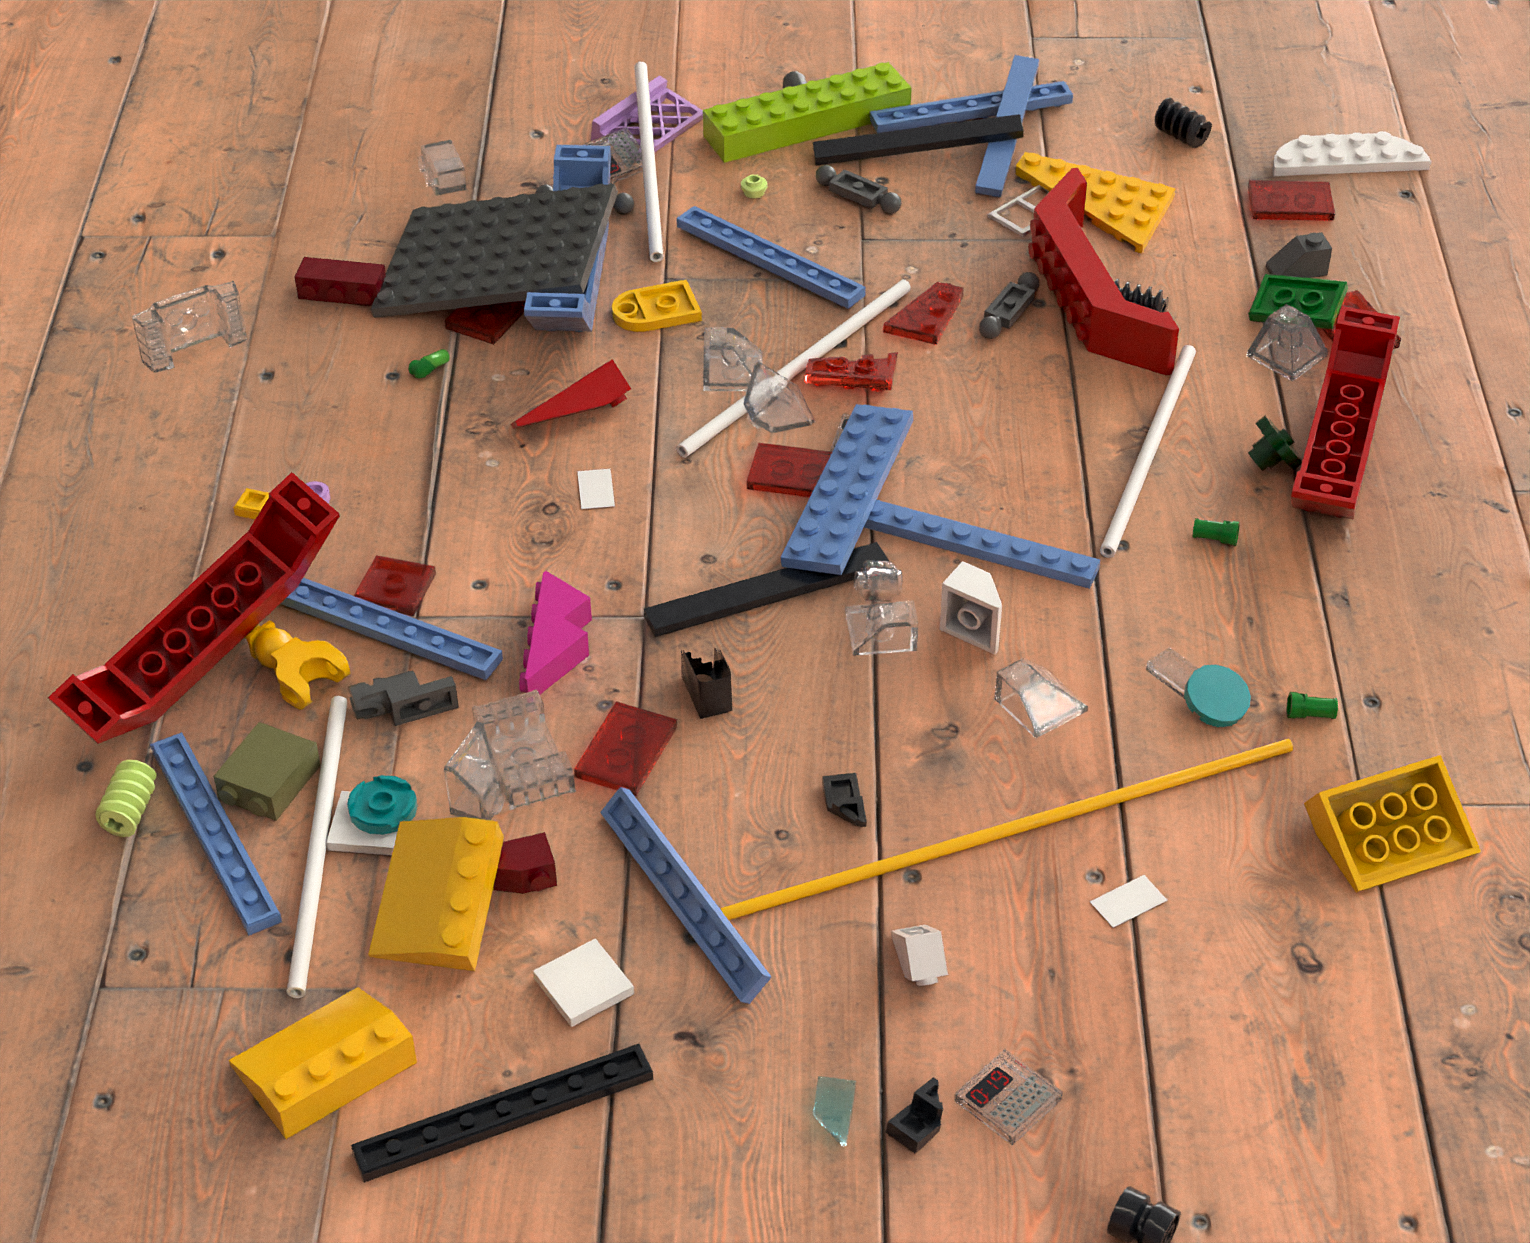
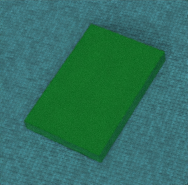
[1248,274,1348,329]

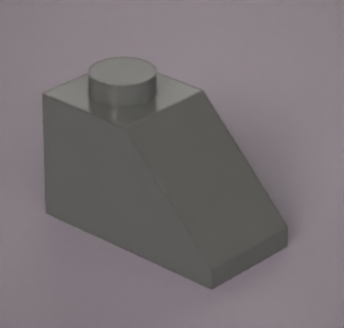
[1266,232,1332,278]

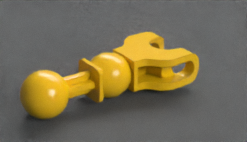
[244,620,350,710]

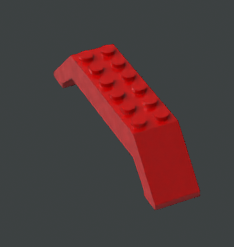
[1028,167,1179,376]
[1291,306,1400,520]
[48,472,340,744]

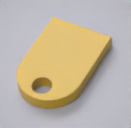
[612,280,702,332]

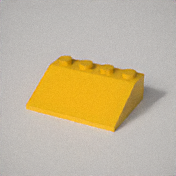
[1304,755,1481,893]
[368,817,504,971]
[229,987,417,1139]

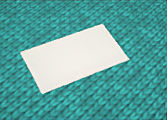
[578,469,615,509]
[1090,875,1168,928]

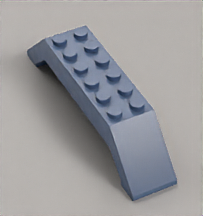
[524,145,611,332]

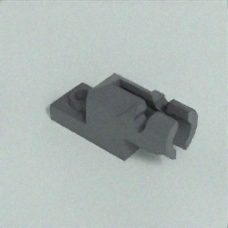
[348,670,459,726]

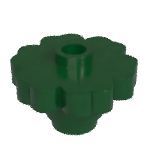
[1248,415,1302,471]

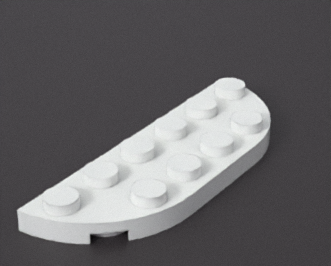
[1272,131,1431,176]

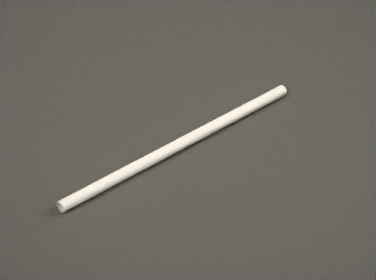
[676,280,911,458]

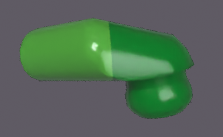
[408,349,450,378]

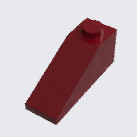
[493,832,557,894]

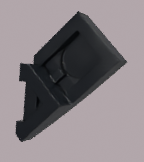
[822,773,867,827]
[885,1077,943,1153]

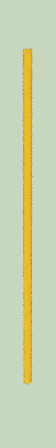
[720,739,1293,920]

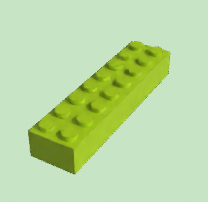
[703,62,912,163]

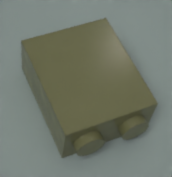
[213,722,321,821]

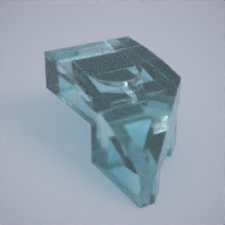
[813,1076,856,1146]

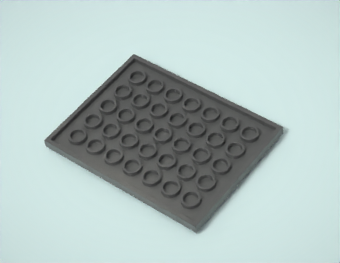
[371,184,618,318]

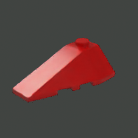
[510,359,631,429]

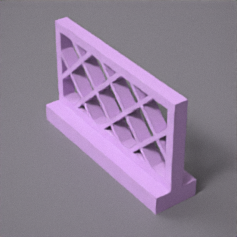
[590,75,703,162]

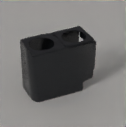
[681,648,732,719]

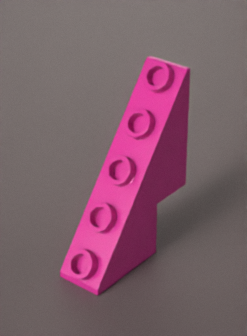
[519,571,592,703]

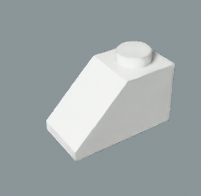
[891,925,948,986]

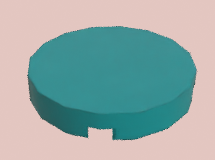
[1184,664,1251,727]
[347,775,418,835]

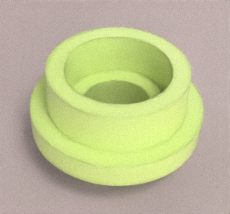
[741,174,767,198]

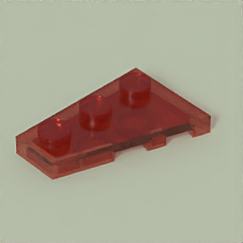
[883,282,964,345]
[805,352,898,392]

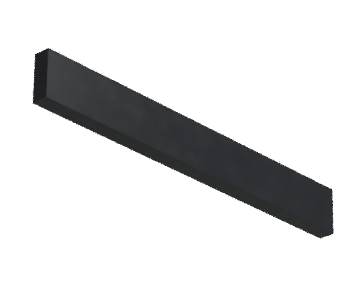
[813,114,1024,165]
[644,542,890,637]
[351,1044,653,1182]

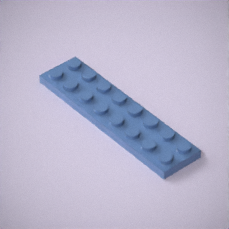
[780,404,914,575]

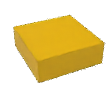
[233,488,269,520]

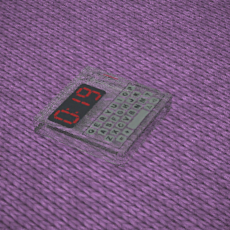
[582,127,643,184]
[954,1049,1063,1145]

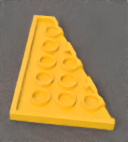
[1015,152,1176,254]

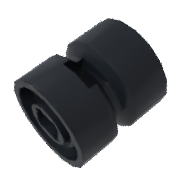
[1107,1186,1181,1243]

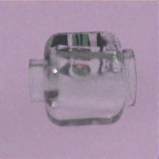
[854,560,903,602]

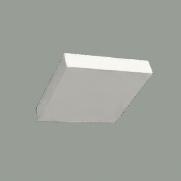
[326,791,397,856]
[533,938,634,1027]

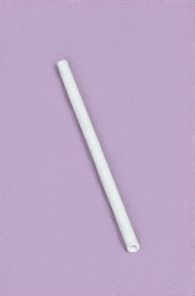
[634,62,663,262]
[1100,345,1196,558]
[287,696,347,998]

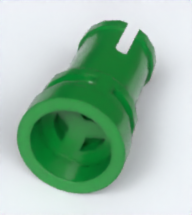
[1193,518,1240,546]
[1286,692,1338,719]

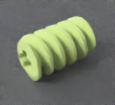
[95,759,157,837]

